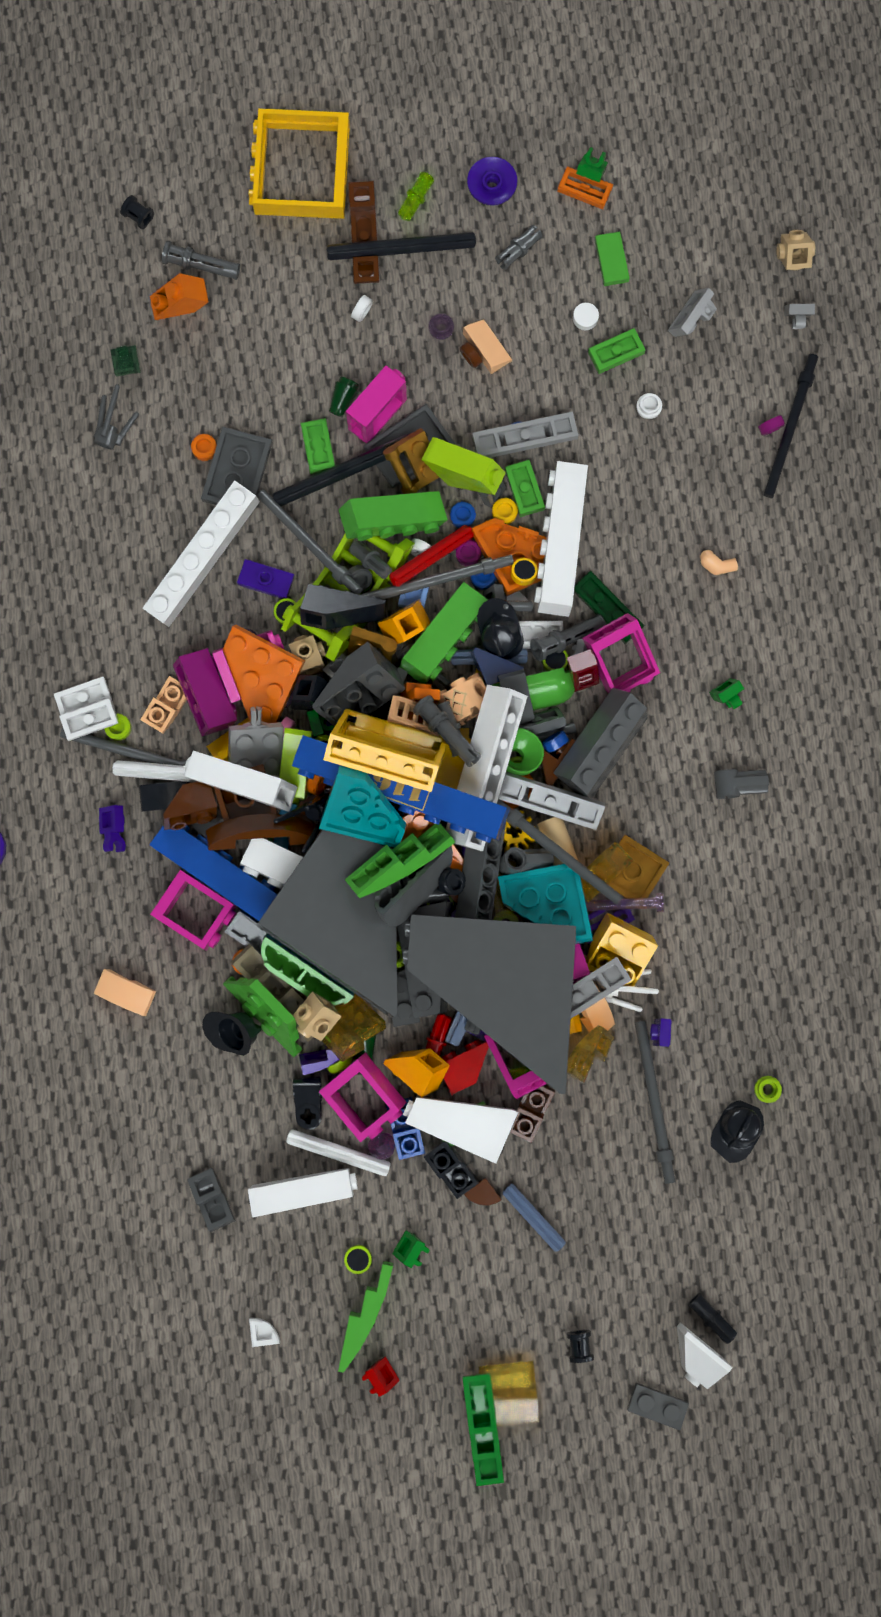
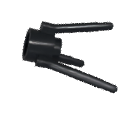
[274,795,328,853]

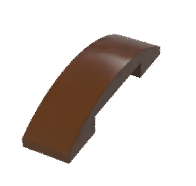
[348,181,379,284]
[206,814,316,850]

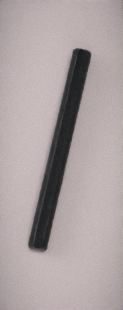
[326,232,476,260]
[273,433,411,506]

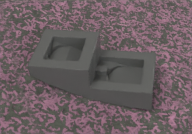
[187,1168,236,1232]

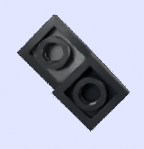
[139,781,192,812]
[424,1141,480,1199]

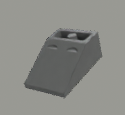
[312,642,406,727]

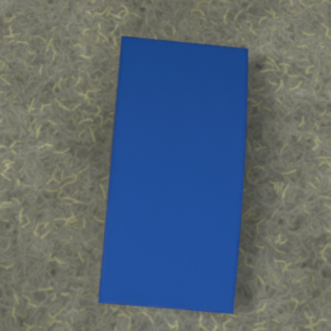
[386,1097,425,1160]

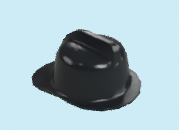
[477,598,524,660]
[202,1012,262,1056]
[711,1100,764,1163]

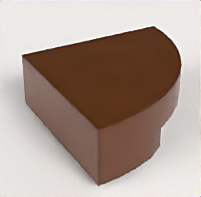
[464,1177,502,1205]

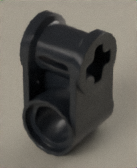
[293,1077,322,1130]

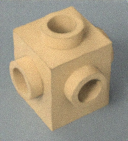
[776,230,815,270]
[288,635,326,675]
[293,991,342,1041]

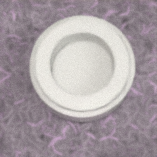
[351,295,373,322]
[573,303,599,330]
[410,538,432,557]

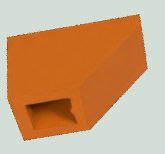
[150,273,209,320]

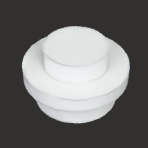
[636,393,662,419]

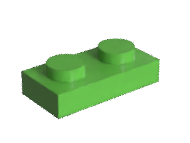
[588,328,645,374]
[505,460,545,517]

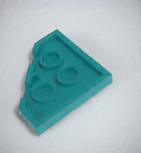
[319,766,406,848]
[498,864,593,944]

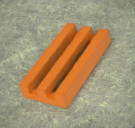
[557,166,613,209]

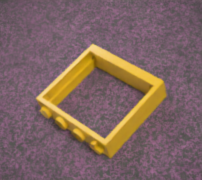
[248,108,350,219]
[323,709,447,792]

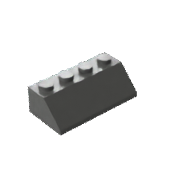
[553,688,648,799]

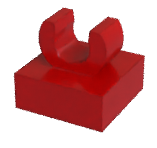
[362,1356,400,1397]

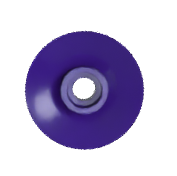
[467,157,517,205]

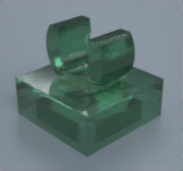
[110,345,141,377]

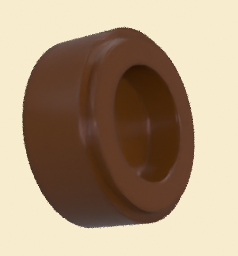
[460,342,483,368]

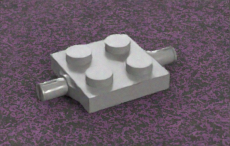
[228,706,284,775]

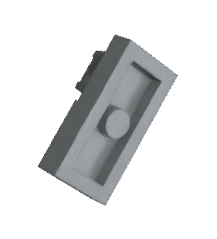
[668,288,717,337]

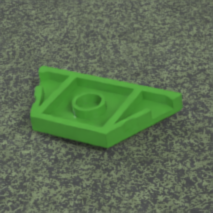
[223,976,302,1058]

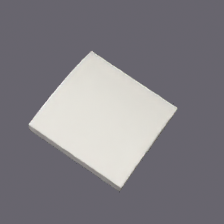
[54,677,119,741]

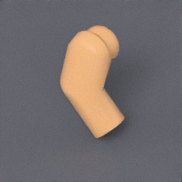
[700,550,738,575]

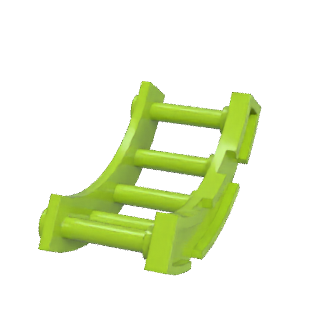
[281,534,415,662]

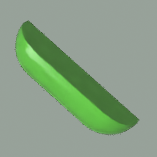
[492,668,575,711]
[261,934,354,1005]

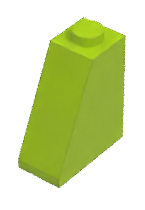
[421,437,506,495]
[280,728,314,805]

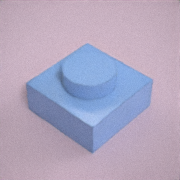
[398,581,429,608]

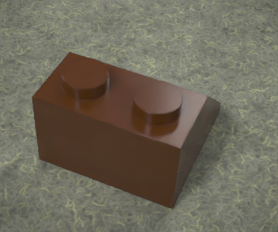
[214,764,279,821]

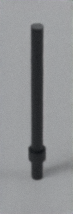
[763,354,818,499]

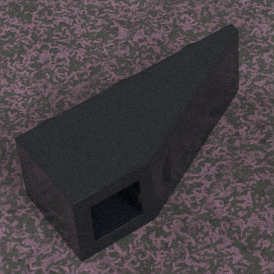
[300,584,386,630]

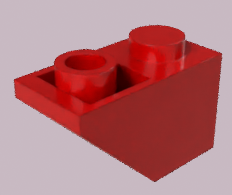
[441,1039,489,1095]

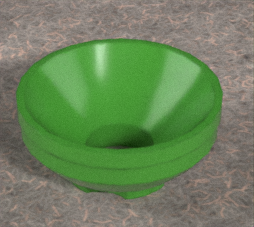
[506,728,544,776]

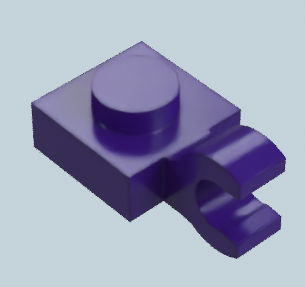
[99,805,126,852]

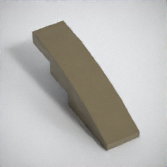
[231,944,313,1042]

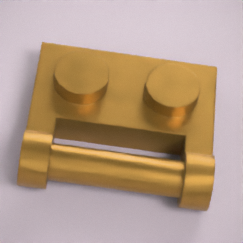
[383,428,439,494]
[347,626,397,663]

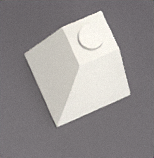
[677,1322,732,1389]

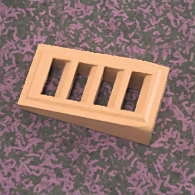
[387,695,439,736]

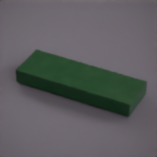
[574,571,645,644]

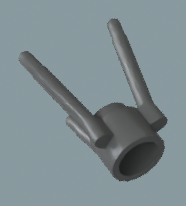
[94,384,139,450]

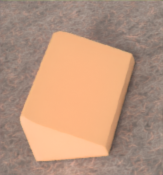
[463,320,512,374]

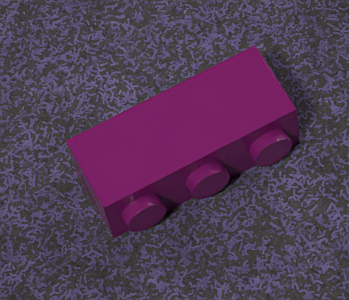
[173,648,237,737]

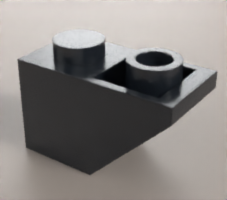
[291,675,329,710]

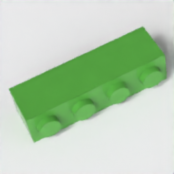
[338,491,448,541]
[399,582,488,684]

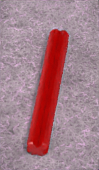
[389,525,474,587]

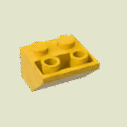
[586,913,658,986]

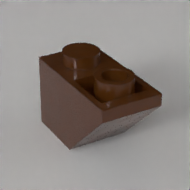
[163,781,217,830]

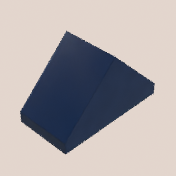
[471,647,524,687]

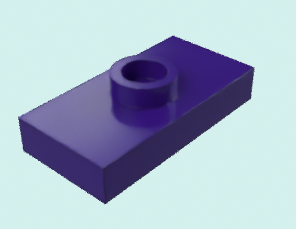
[237,559,295,599]
[650,1018,672,1047]

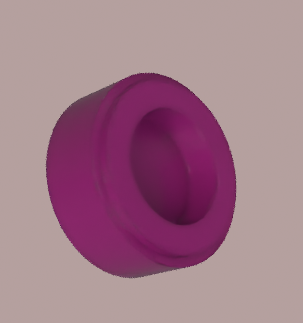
[758,415,785,436]
[456,540,481,566]

